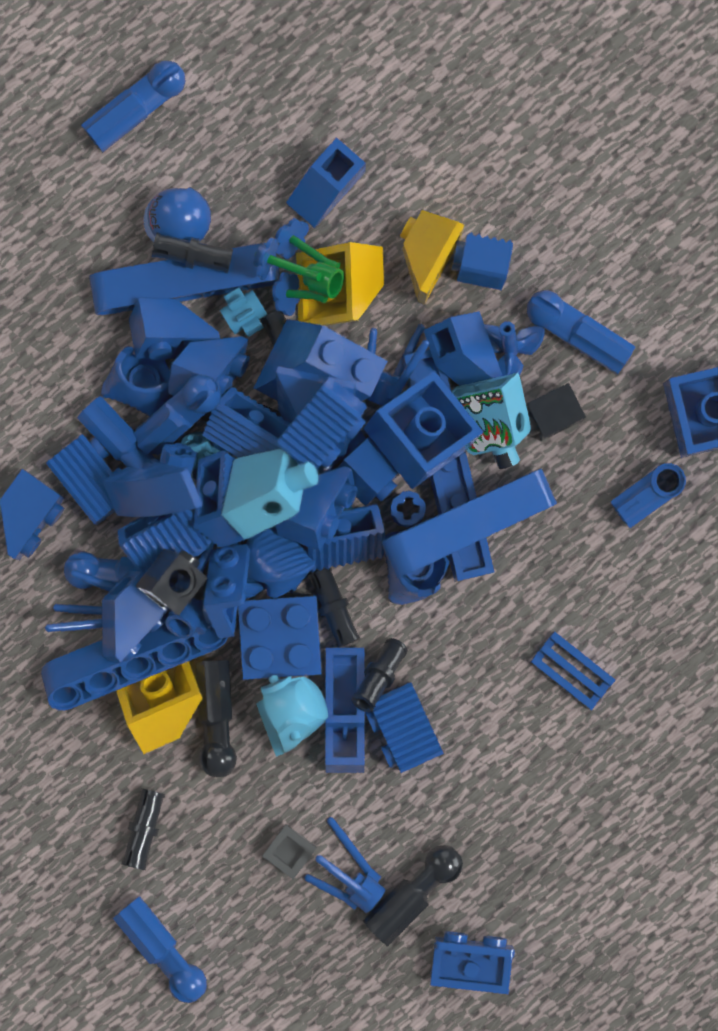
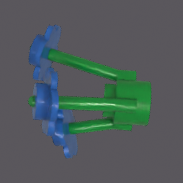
[254,218,344,316]

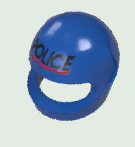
[144,187,211,242]

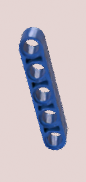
[89,243,280,315]
[381,468,557,578]
[41,599,228,710]

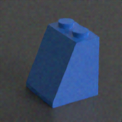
[253,319,388,401]

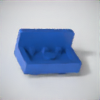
[203,544,250,639]
[430,931,515,994]

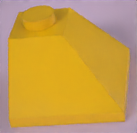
[400,210,465,305]
[296,242,384,326]
[116,661,202,754]

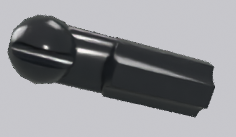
[196,660,237,777]
[363,845,463,947]

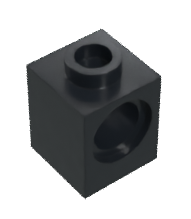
[526,383,586,441]
[136,548,208,616]

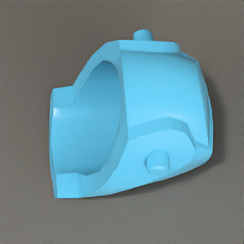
[256,675,328,757]

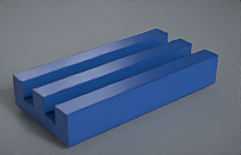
[530,632,615,710]

